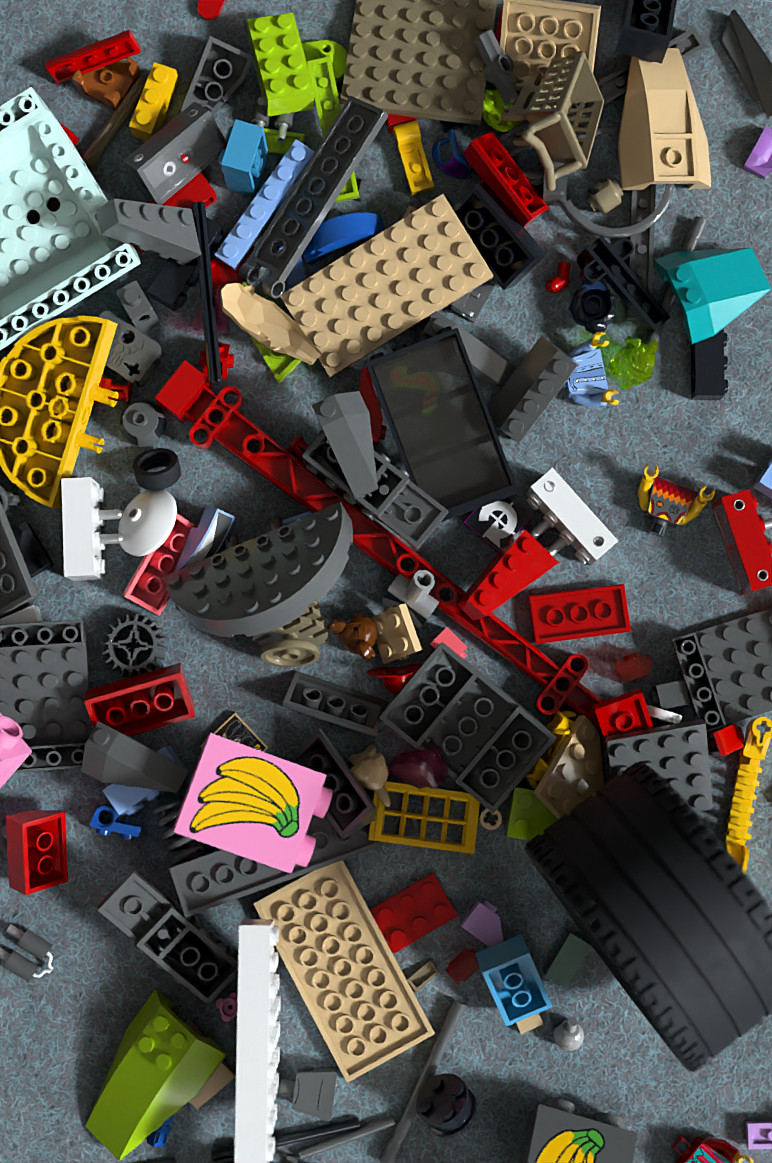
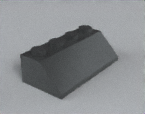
[488,335,580,443]

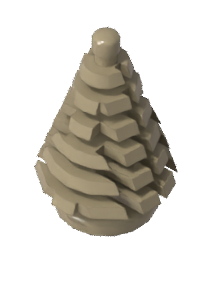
[253,600,328,667]

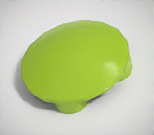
[482,90,523,132]

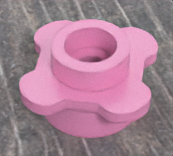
[216,992,238,1022]

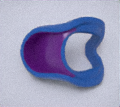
[432,129,473,179]

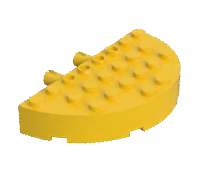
[0,316,118,508]

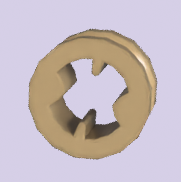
[479,808,502,830]

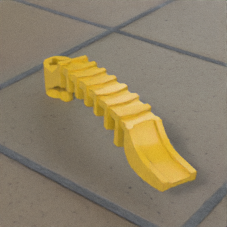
[723,717,772,873]

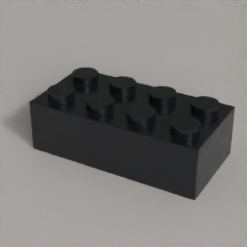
[616,0,677,64]
[452,182,546,290]

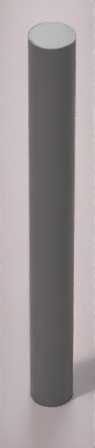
[298,1115,396,1160]

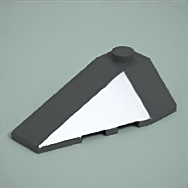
[312,391,378,499]

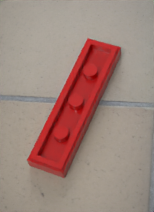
[45,30,141,84]

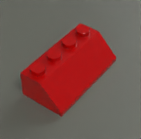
[463,131,549,228]

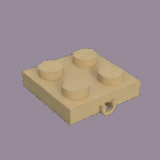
[370,603,422,664]

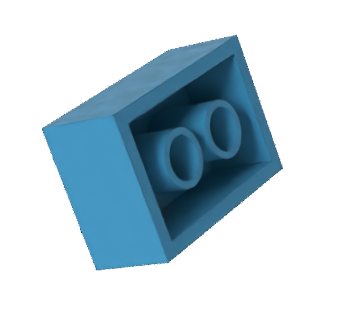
[219,119,269,198]
[475,934,553,1027]

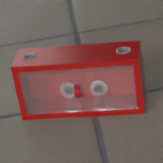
[711,489,772,596]

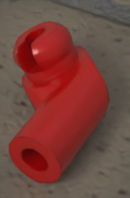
[545,262,570,293]

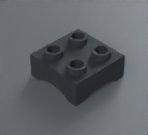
[12,521,54,578]

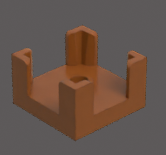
[72,39,141,111]

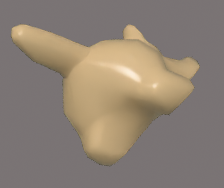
[348,744,391,807]

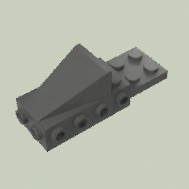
[302,429,449,550]
[96,869,239,1005]

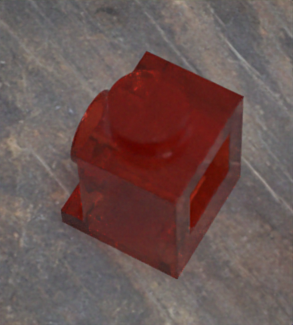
[612,652,653,683]

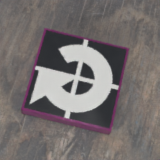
[464,486,532,552]

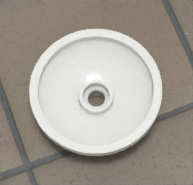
[118,489,177,556]

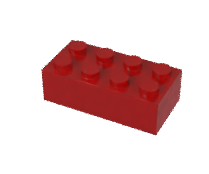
[84,663,195,737]

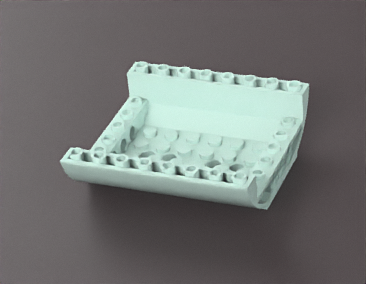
[0,87,141,350]

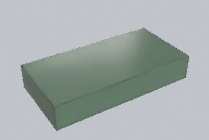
[544,932,591,988]

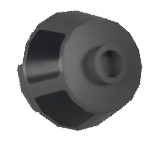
[119,400,167,447]

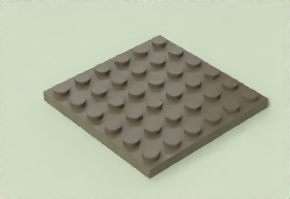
[340,0,498,125]

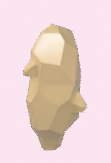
[220,283,321,365]

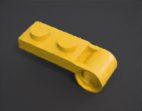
[393,120,435,196]

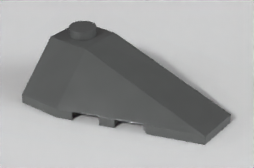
[178,36,254,116]
[410,311,515,387]
[81,721,191,794]

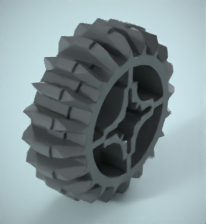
[101,613,168,678]

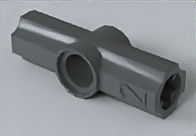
[473,29,521,106]

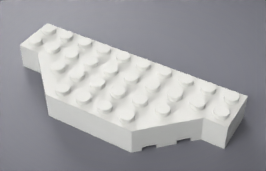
[234,919,281,1163]

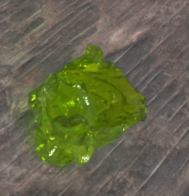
[607,335,658,390]

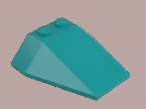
[654,248,771,344]

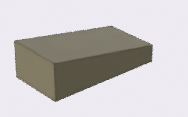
[407,960,440,992]

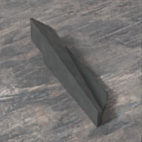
[720,9,772,119]

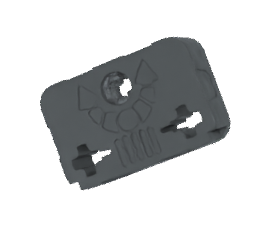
[99,311,164,388]

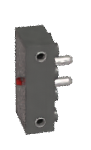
[122,102,227,205]

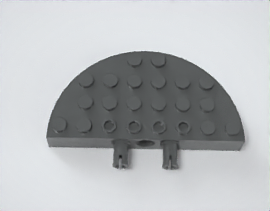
[163,502,353,637]

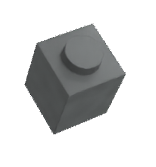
[650,680,690,709]

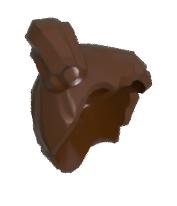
[327,612,378,659]

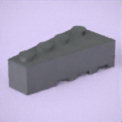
[96,198,201,265]

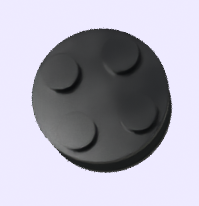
[416,1073,477,1138]

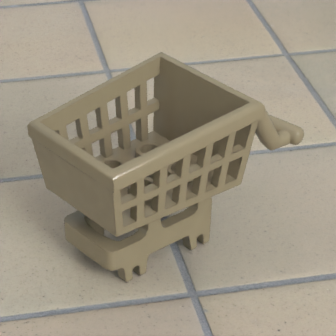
[501,51,605,191]

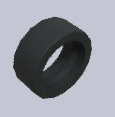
[133,448,181,491]

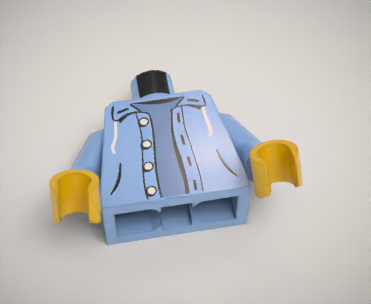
[563,332,619,408]

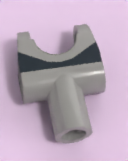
[382,570,439,629]

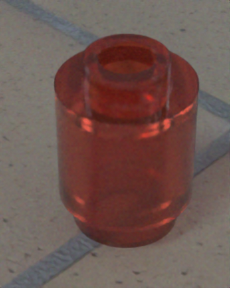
[445,947,480,985]

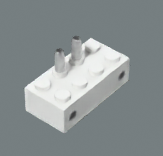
[526,468,618,565]
[61,477,124,581]

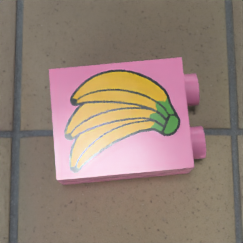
[172,733,333,874]

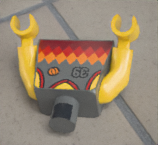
[637,463,715,537]

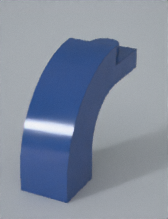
[303,213,386,265]

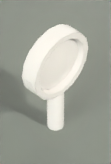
[646,705,682,724]

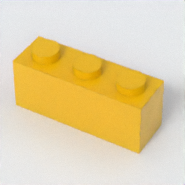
[129,62,180,141]

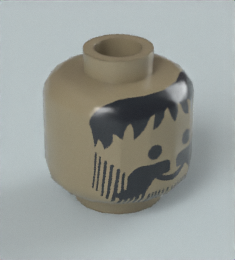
[586,178,623,214]

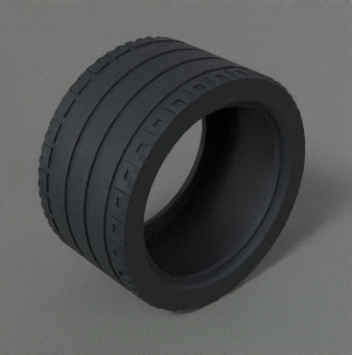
[525,762,772,1072]

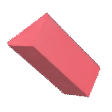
[122,514,198,616]

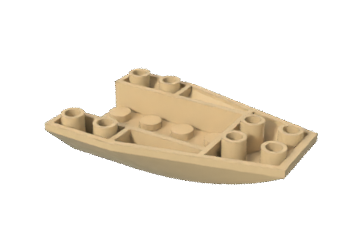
[618,48,711,190]

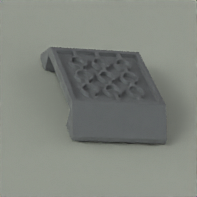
[671,608,772,732]
[0,619,92,773]

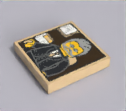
[200,712,269,752]

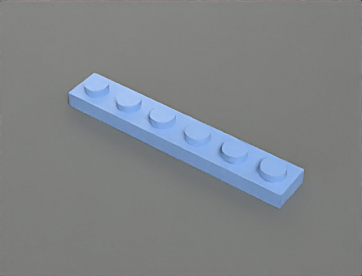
[215,139,315,270]

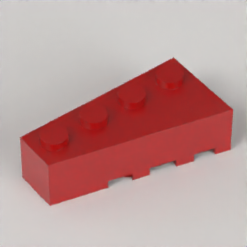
[456,529,559,621]

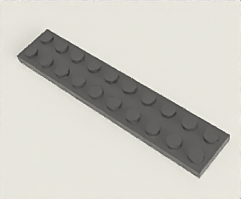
[169,791,420,918]

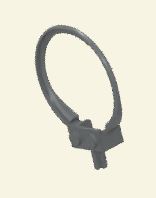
[522,126,674,238]

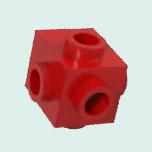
[199,342,234,379]

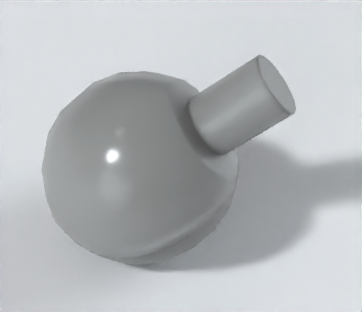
[554,1017,584,1051]

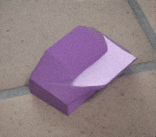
[743,126,772,179]

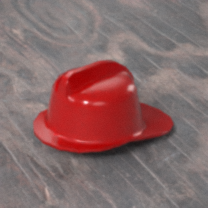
[366,663,423,695]

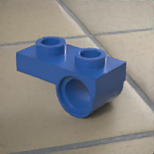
[90,805,144,840]

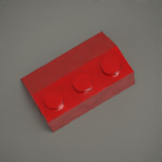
[6,810,68,895]

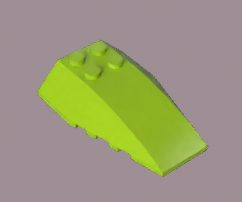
[85,989,227,1160]

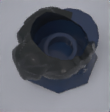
[569,281,616,334]

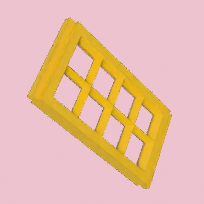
[368,781,480,854]

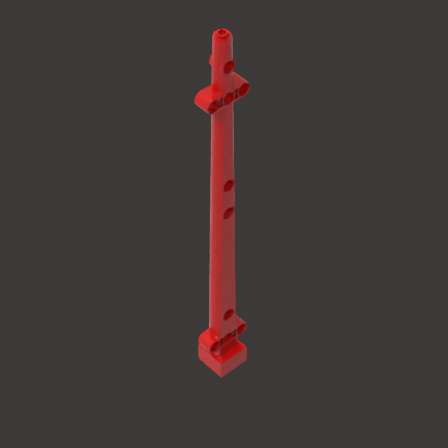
[155,360,603,730]

